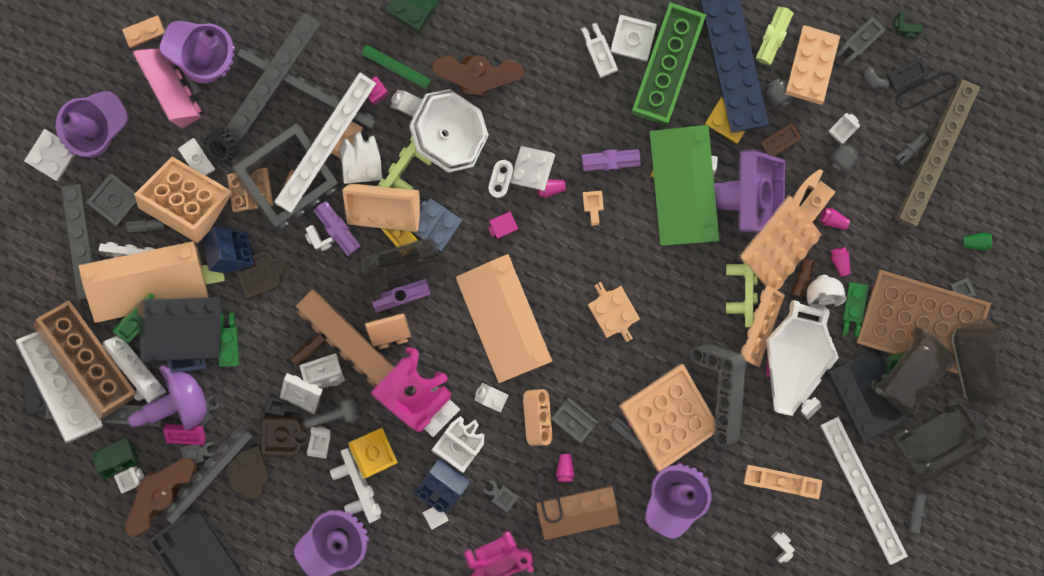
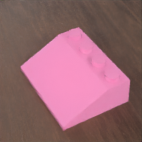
[133,49,202,129]

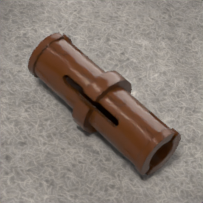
[791,258,816,298]
[290,333,327,367]

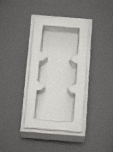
[178,138,216,176]

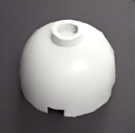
[807,275,846,309]

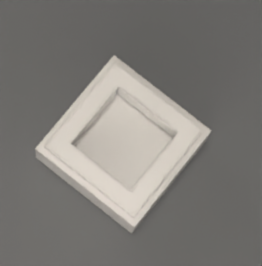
[423,507,449,530]

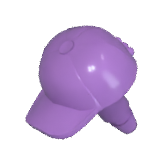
[159,21,235,84]
[55,91,128,158]
[127,365,207,431]
[645,463,712,538]
[294,510,369,576]

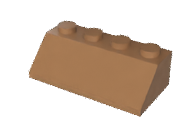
[536,486,619,540]

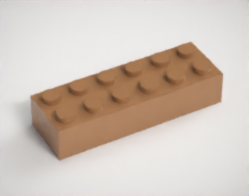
[296,290,395,387]
[34,300,136,420]

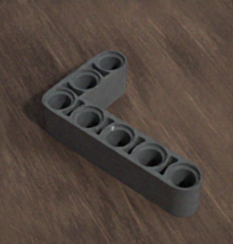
[690,344,746,448]

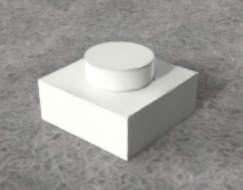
[801,397,822,420]

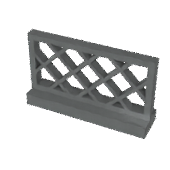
[304,399,362,428]

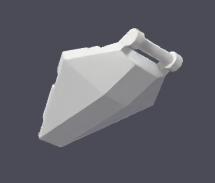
[766,300,839,416]

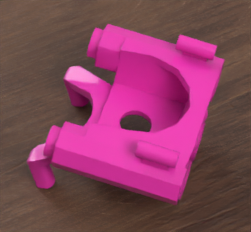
[371,347,452,432]
[464,532,534,576]

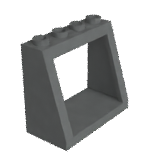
[233,123,338,231]

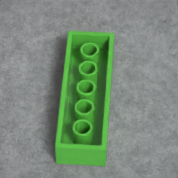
[631,2,706,126]

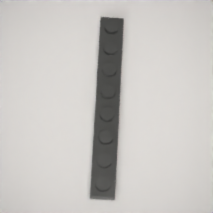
[227,13,322,143]
[238,49,376,130]

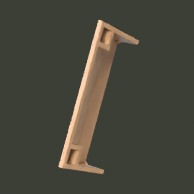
[79,241,209,323]
[456,254,552,383]

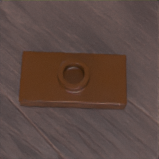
[759,123,802,156]

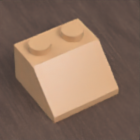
[365,314,411,350]

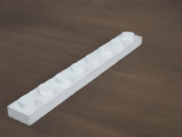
[275,73,376,213]
[820,417,908,565]

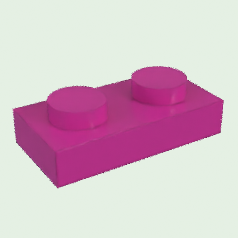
[163,424,206,445]

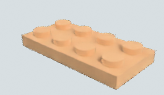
[785,25,840,105]
[741,286,785,367]

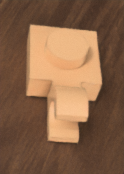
[583,191,604,226]

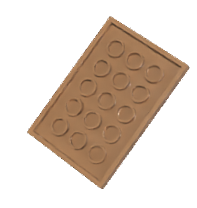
[856,269,991,377]

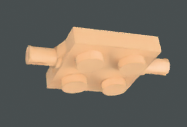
[587,282,640,342]

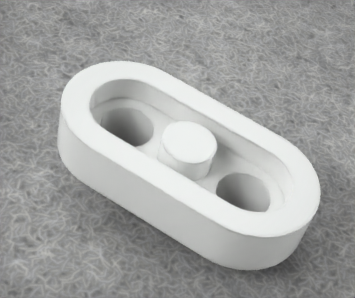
[489,160,513,198]

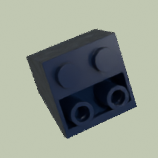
[203,226,254,274]
[414,459,470,515]

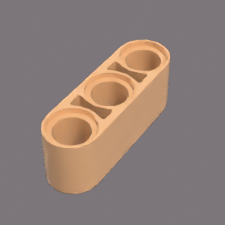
[523,389,552,446]

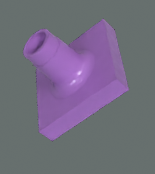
[714,151,785,234]

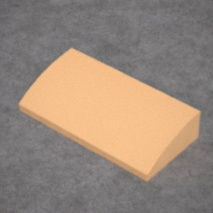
[342,183,420,232]

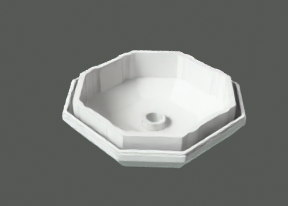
[409,89,488,173]

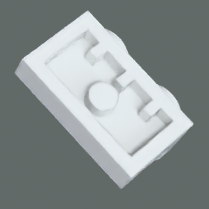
[300,353,345,389]

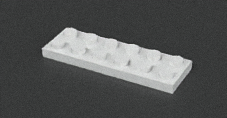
[16,332,103,443]

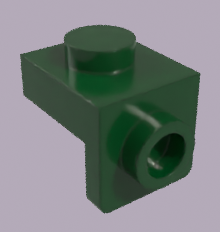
[893,12,923,39]

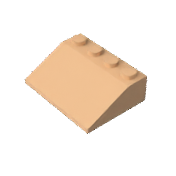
[134,157,232,243]

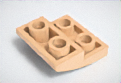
[227,168,273,212]

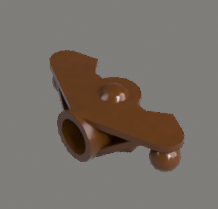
[431,54,524,95]
[125,458,197,536]

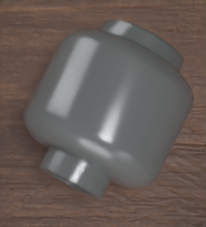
[765,78,793,108]
[830,144,859,173]

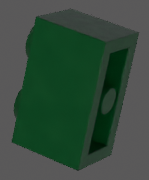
[92,437,140,480]

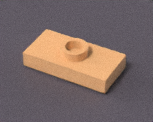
[800,180,835,222]

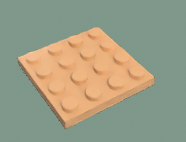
[740,196,822,290]
[619,364,715,472]

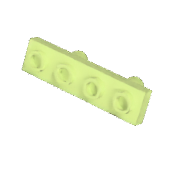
[378,136,432,190]
[726,262,758,328]

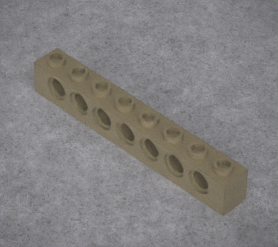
[895,79,980,228]

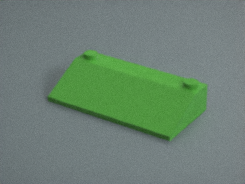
[650,125,719,246]

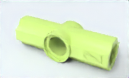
[755,6,793,66]

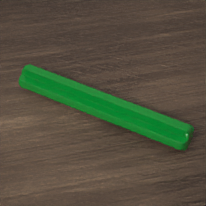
[362,45,431,89]

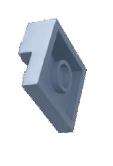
[410,198,463,252]

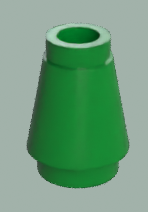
[963,232,992,251]

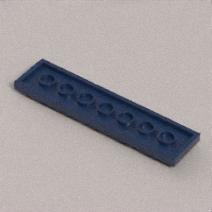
[700,0,769,134]

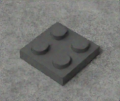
[87,173,137,227]

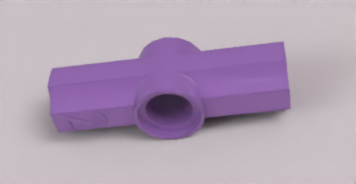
[582,149,641,172]
[313,201,361,257]
[371,279,431,313]

